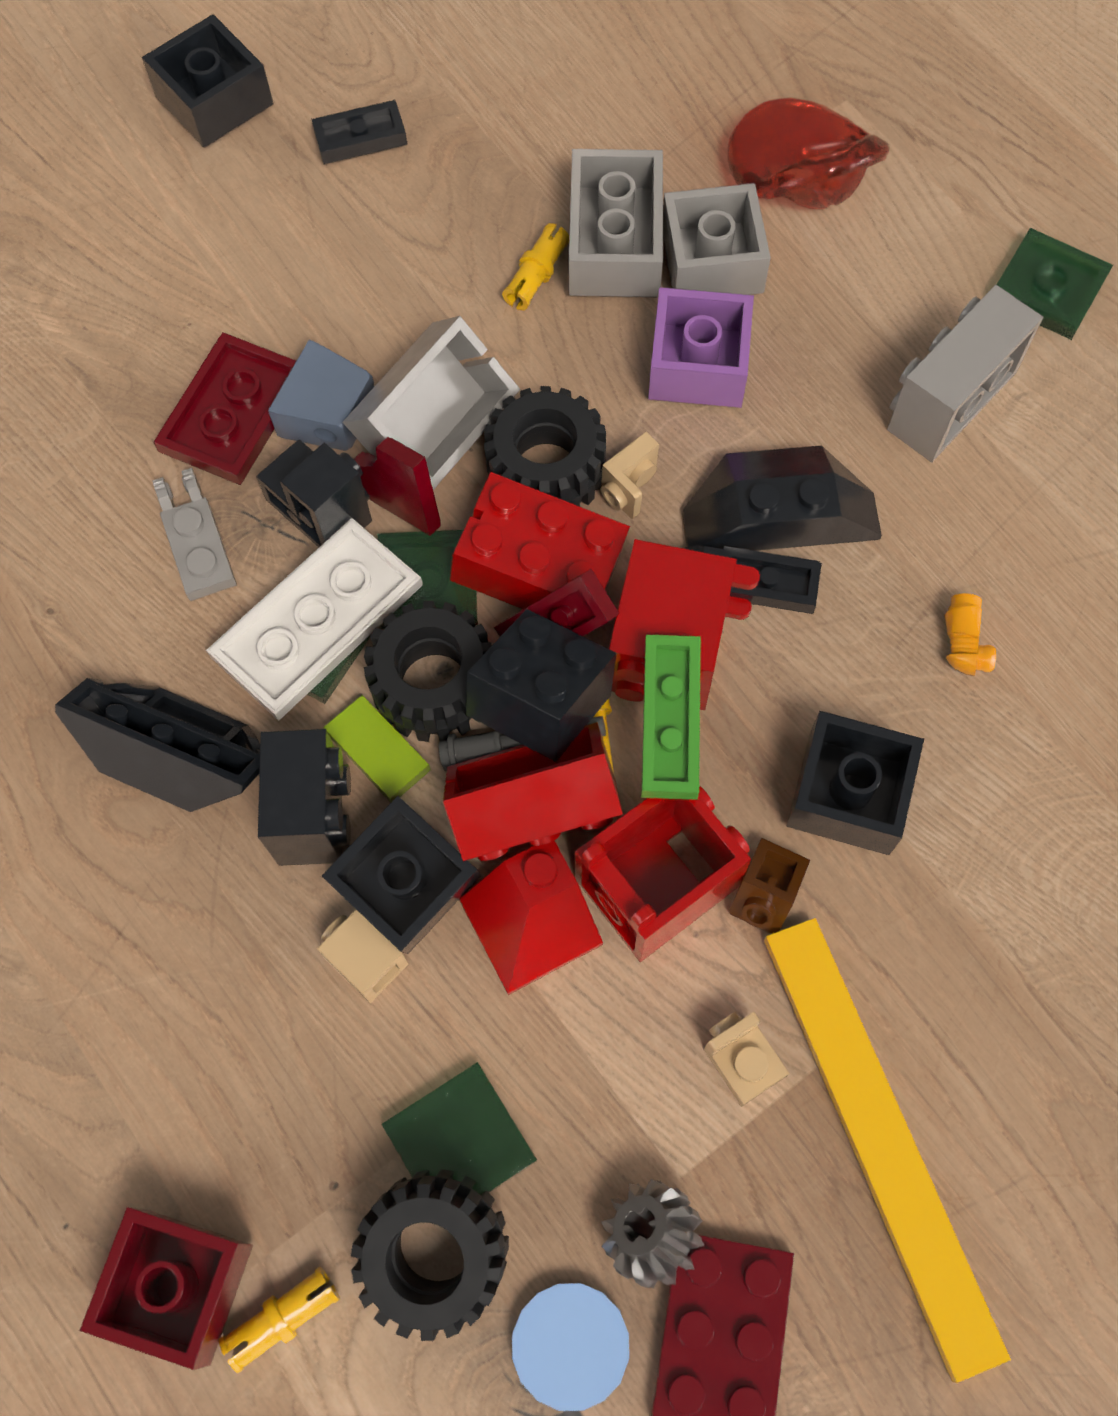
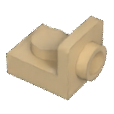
[601,431,659,519]
[704,1012,790,1107]

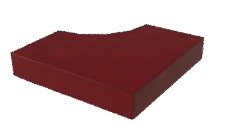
[354,437,441,536]

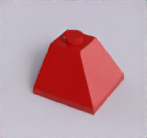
[459,840,603,995]

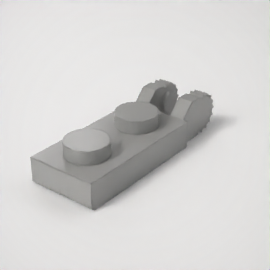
[153,468,237,601]

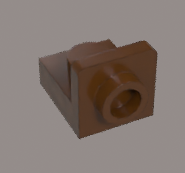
[729,838,810,934]

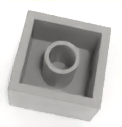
[663,183,771,295]

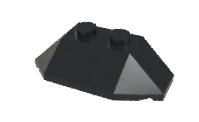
[682,445,882,551]
[55,678,260,812]

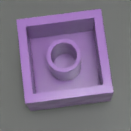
[648,287,754,408]

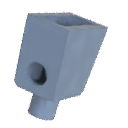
[268,340,375,451]

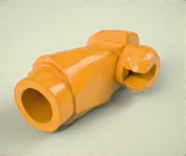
[944,593,996,676]

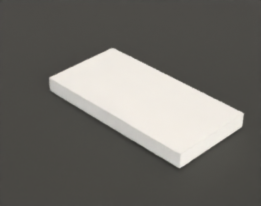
[206,518,423,721]

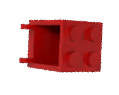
[609,539,760,711]
[575,785,751,963]

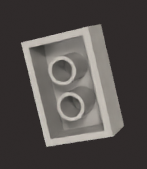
[569,149,663,297]
[887,285,1043,463]

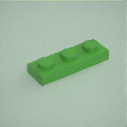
[641,635,701,800]

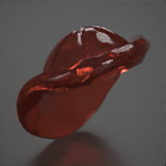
[727,98,890,209]

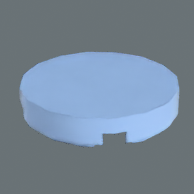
[512,1283,629,1411]

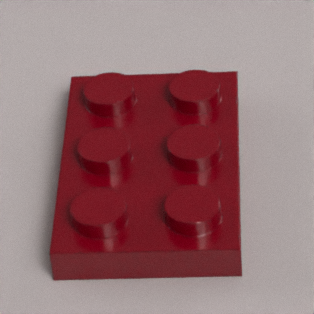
[153,332,296,485]
[651,1235,795,1416]

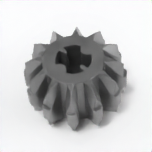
[601,1179,704,1288]

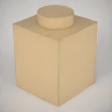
[317,910,409,1004]

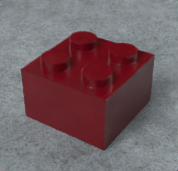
[79,1207,253,1370]

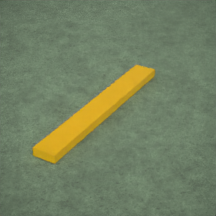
[764,918,1011,1383]

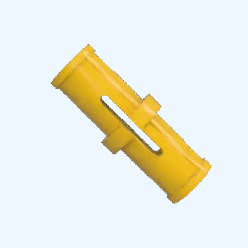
[502,223,570,311]
[218,1267,340,1373]

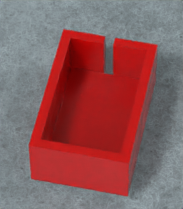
[450,472,630,635]
[443,722,623,861]

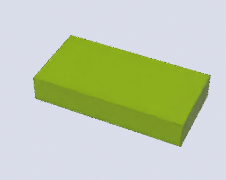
[323,695,431,802]

